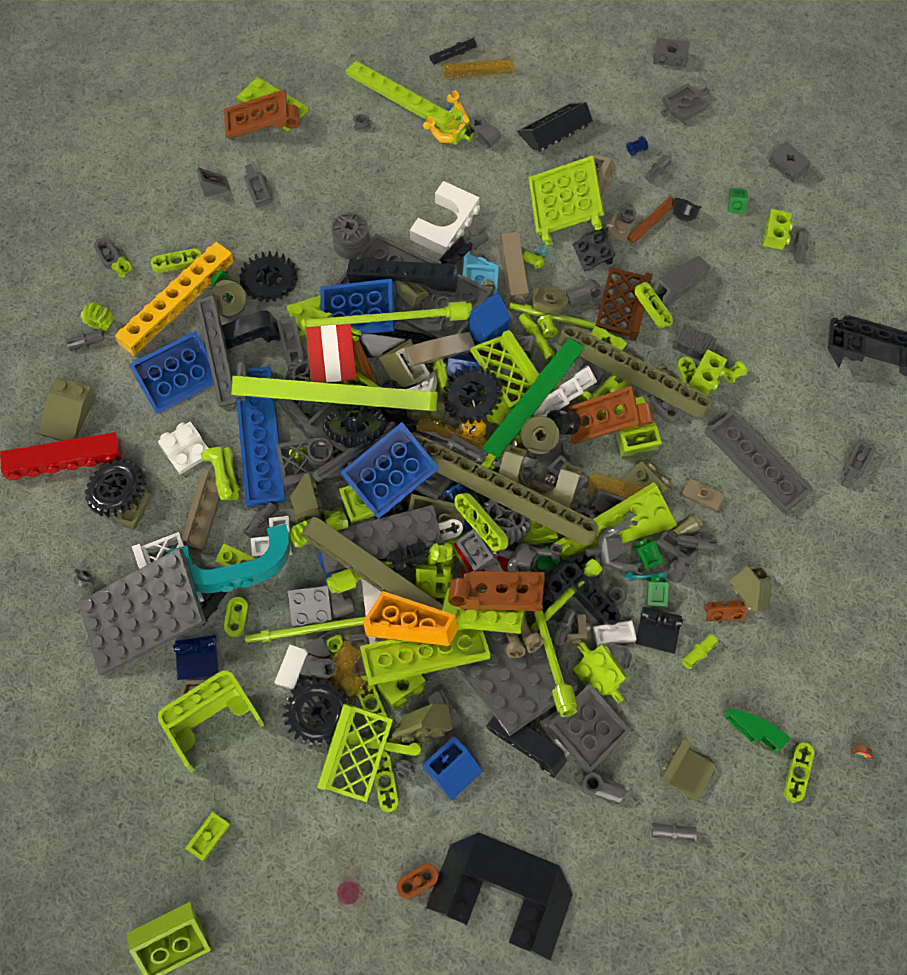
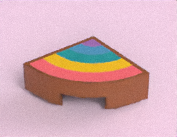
[851,744,872,758]

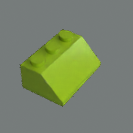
[127,902,211,975]

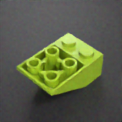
[614,397,662,457]

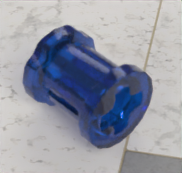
[626,136,648,157]

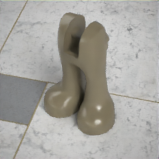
[505,616,544,658]

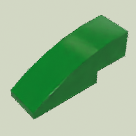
[723,708,791,754]

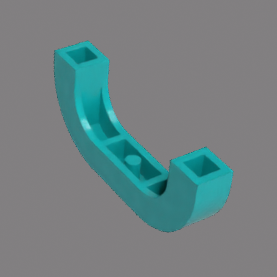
[167,524,290,593]

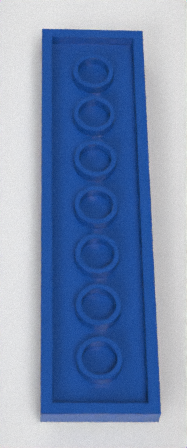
[234,366,286,508]

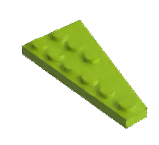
[554,482,678,561]

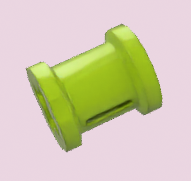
[537,315,558,339]
[723,361,747,383]

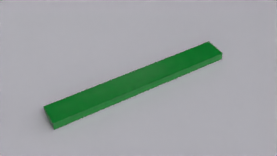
[481,338,584,462]

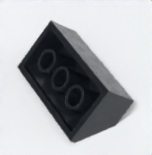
[517,102,593,151]
[359,329,434,366]

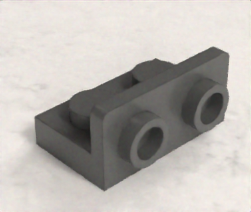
[456,529,500,571]

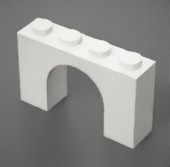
[410,181,481,255]

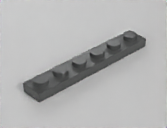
[196,295,236,407]

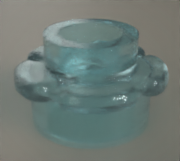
[535,242,549,259]

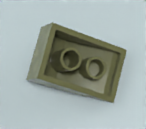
[38,377,96,441]
[403,494,465,534]

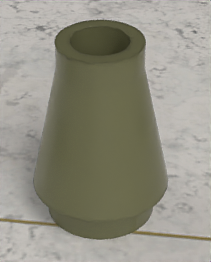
[673,513,703,538]

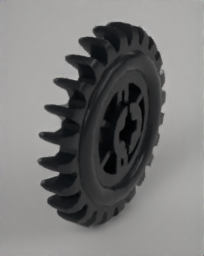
[239,251,298,302]
[442,365,503,424]
[323,405,386,445]
[85,459,147,518]
[283,677,350,747]

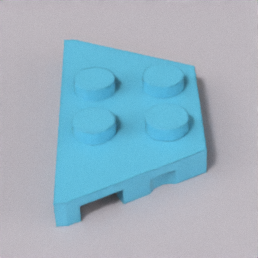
[463,251,499,295]

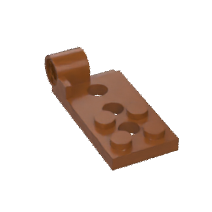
[224,89,300,139]
[565,386,654,444]
[448,571,545,611]

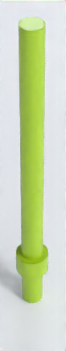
[509,303,614,334]
[245,617,366,643]

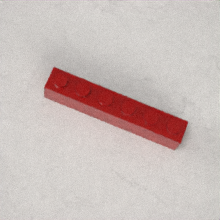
[0,432,122,480]

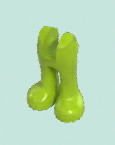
[578,374,630,420]
[200,447,240,501]
[420,543,454,573]

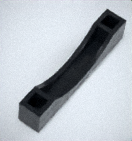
[346,259,458,292]

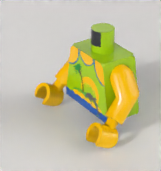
[423,90,474,145]

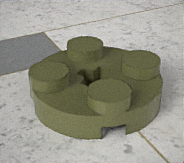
[210,280,246,317]
[532,285,569,316]
[520,415,559,454]

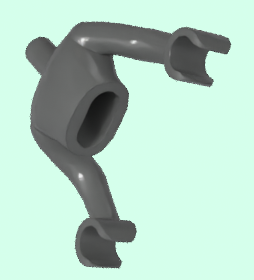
[586,512,644,575]
[498,543,562,590]

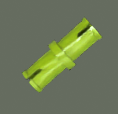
[682,634,719,669]

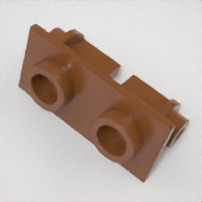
[704,600,748,622]

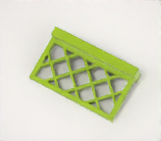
[470,330,539,409]
[317,703,393,803]

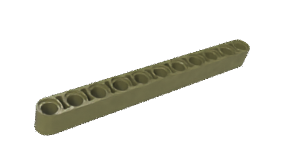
[412,433,598,545]

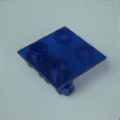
[173,635,219,680]

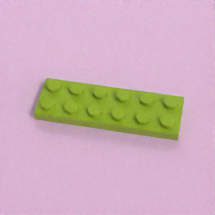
[360,628,490,686]

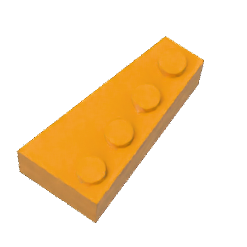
[363,591,458,646]

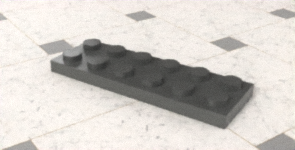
[705,410,813,514]
[321,505,443,574]

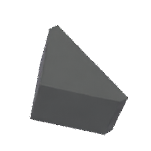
[196,167,230,197]

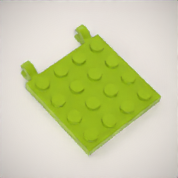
[528,155,605,246]

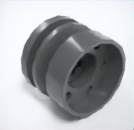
[331,212,370,259]

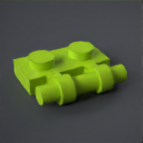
[416,565,453,604]

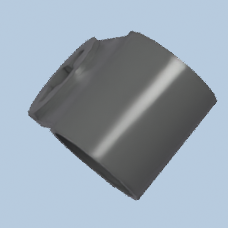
[470,116,501,149]

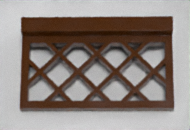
[595,267,653,341]

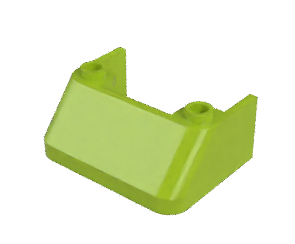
[158,671,264,773]

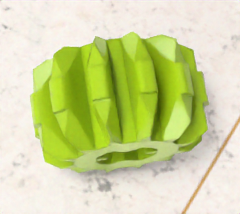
[80,302,114,331]
[288,519,311,548]

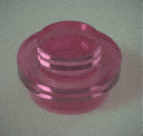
[337,882,359,905]

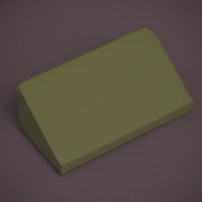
[393,281,430,307]

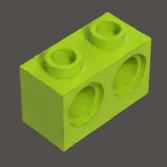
[762,209,793,250]
[688,349,727,395]

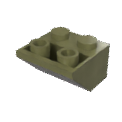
[379,339,430,388]
[291,473,324,523]
[730,564,772,613]
[392,703,452,743]

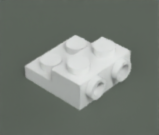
[158,422,209,475]

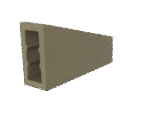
[498,232,528,302]

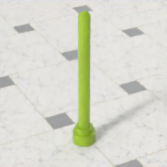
[530,559,603,633]

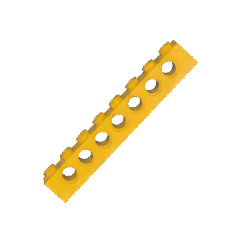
[115,242,234,356]

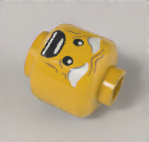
[459,419,487,441]

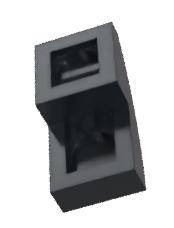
[381,407,416,432]

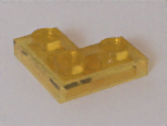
[327,641,366,698]

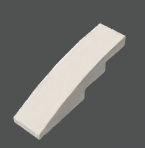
[533,365,597,416]

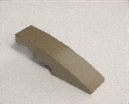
[404,332,475,366]

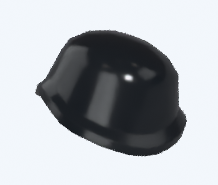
[672,198,702,221]

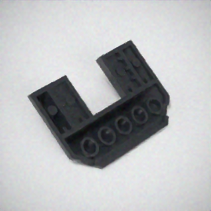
[828,315,907,376]
[426,832,573,961]

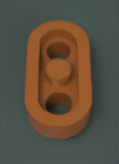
[397,864,438,899]

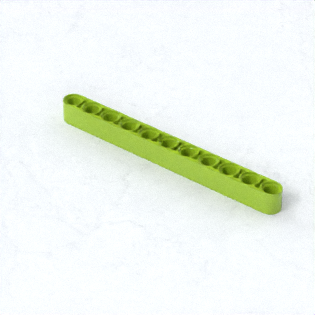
[231,376,438,411]

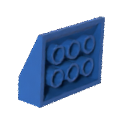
[320,279,397,335]
[129,331,214,414]
[339,422,440,519]

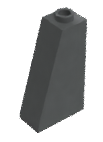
[648,256,711,310]

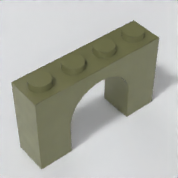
[499,445,583,509]

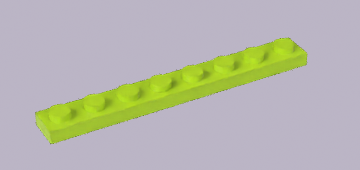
[345,61,454,129]

